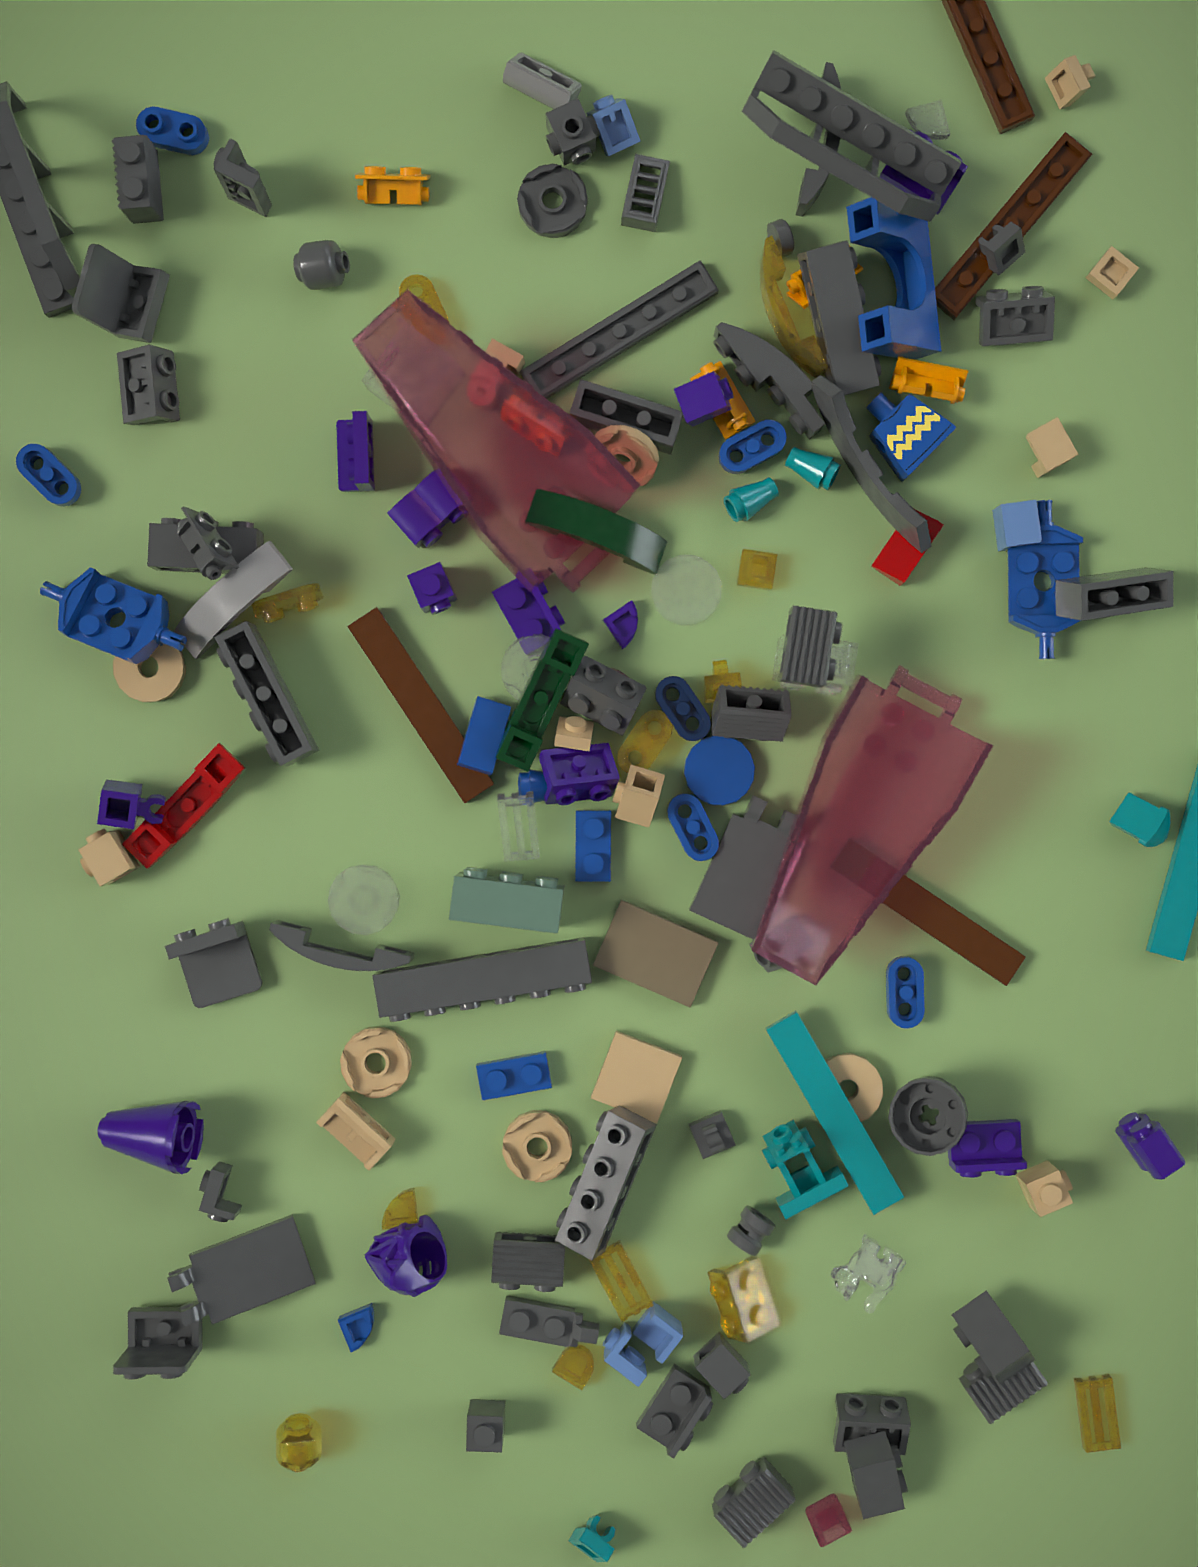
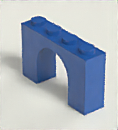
[847,197,942,360]

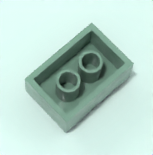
[449,867,565,934]

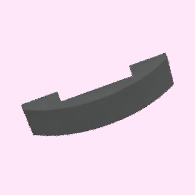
[795,62,841,217]
[269,920,415,971]

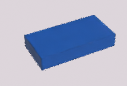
[457,696,511,775]

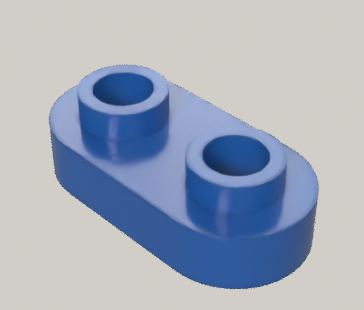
[136,106,209,155]
[719,419,787,474]
[16,444,81,507]
[667,794,719,861]
[886,956,925,1028]

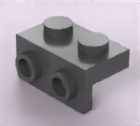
[560,656,647,736]

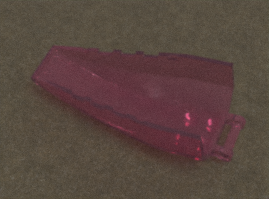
[352,289,640,593]
[751,665,993,985]

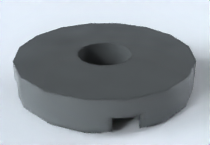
[517,163,588,238]

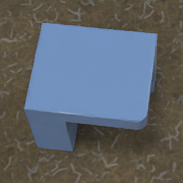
[992,500,1042,551]
[632,1301,684,1364]

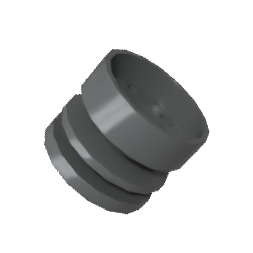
[889,1076,968,1156]

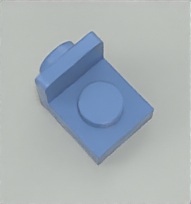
[586,95,641,156]
[603,1322,647,1387]

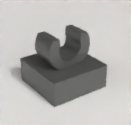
[978,222,1025,275]
[689,1110,735,1159]

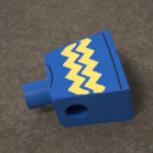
[866,392,957,482]

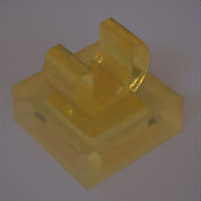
[736,549,778,591]
[704,660,742,703]

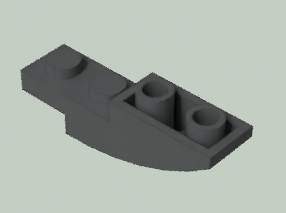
[713,322,825,439]

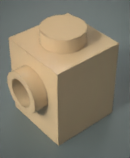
[612,765,665,828]
[78,828,141,887]
[1016,1160,1073,1217]

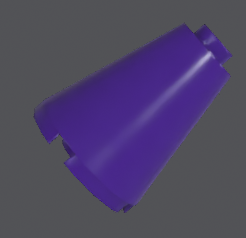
[97,1101,204,1174]

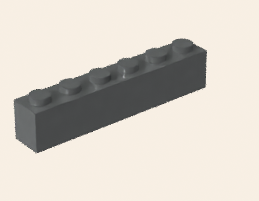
[372,937,592,1022]

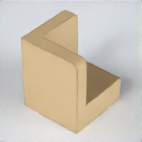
[1026,417,1079,478]

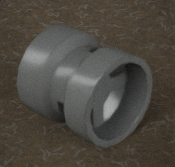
[727,1205,776,1256]

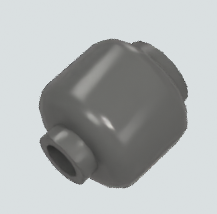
[293,240,350,290]

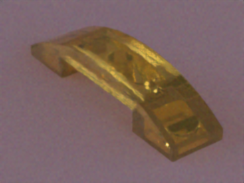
[760,236,828,378]

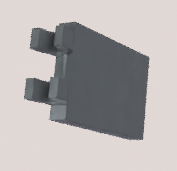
[689,795,800,940]
[167,1214,316,1327]

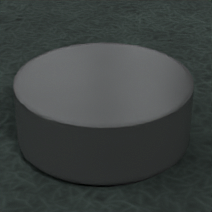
[767,219,794,258]

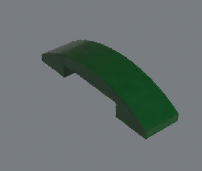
[524,489,668,575]
[495,628,589,772]

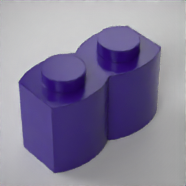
[387,466,471,548]
[1115,1112,1185,1180]

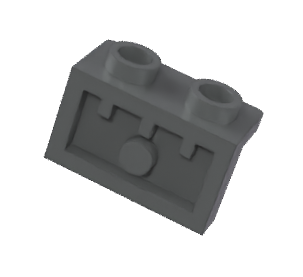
[214,138,272,217]
[976,286,1055,346]
[117,344,180,426]
[636,1364,713,1459]
[833,1393,911,1455]

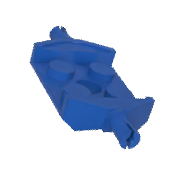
[1008,500,1083,660]
[40,567,187,664]

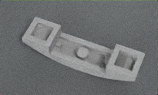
[173,541,293,659]

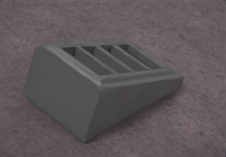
[621,154,670,232]

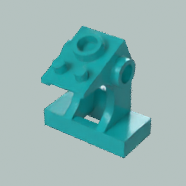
[762,1120,849,1219]

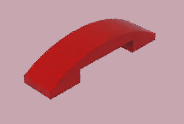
[122,743,245,869]

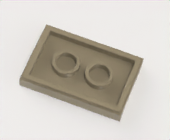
[593,900,718,1008]

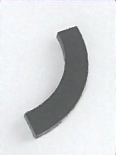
[811,375,931,553]

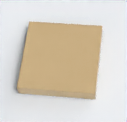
[591,1031,682,1124]

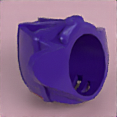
[364,1215,447,1297]

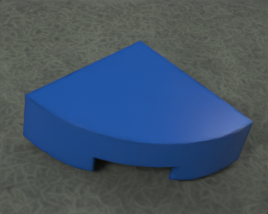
[338,1303,374,1353]

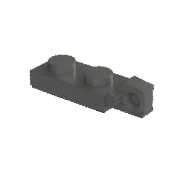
[499,1295,599,1347]

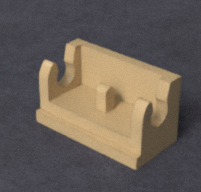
[316,1092,396,1171]

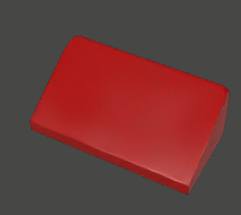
[871,508,944,586]

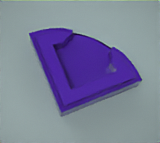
[603,600,638,650]

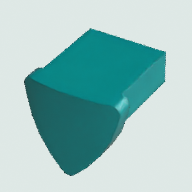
[1109,792,1171,847]

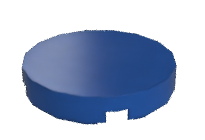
[684,736,755,805]

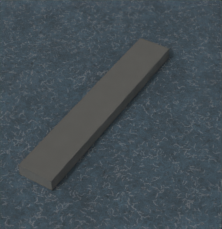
[520,260,719,403]

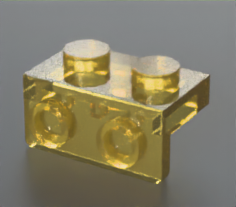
[708,1256,780,1343]

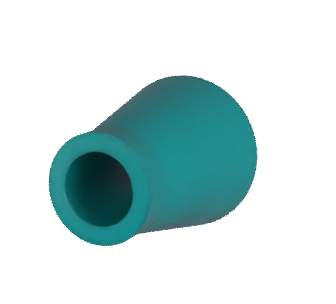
[785,446,841,490]
[724,477,779,522]

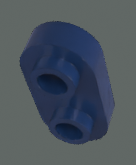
[655,676,711,741]

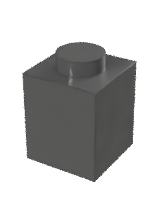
[693,1332,751,1399]
[466,1399,506,1453]

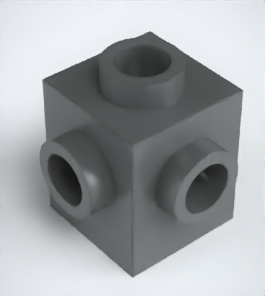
[545,99,600,166]

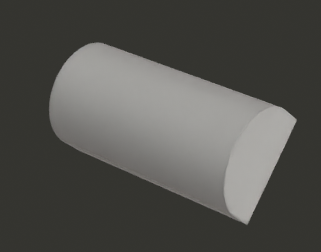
[503,52,582,109]

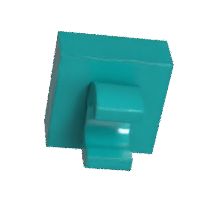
[568,1515,615,1562]

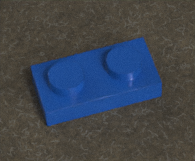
[575,810,611,882]
[476,1051,552,1101]

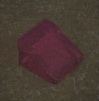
[805,1493,852,1547]

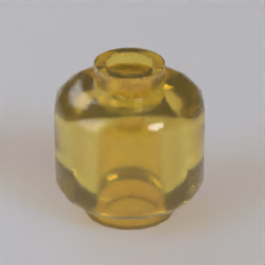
[276,1413,322,1472]

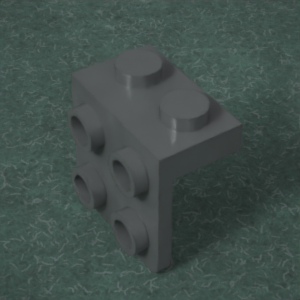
[72,243,170,343]
[165,918,262,1008]
[113,1307,203,1379]

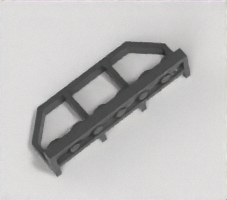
[742,50,961,222]
[0,81,80,318]

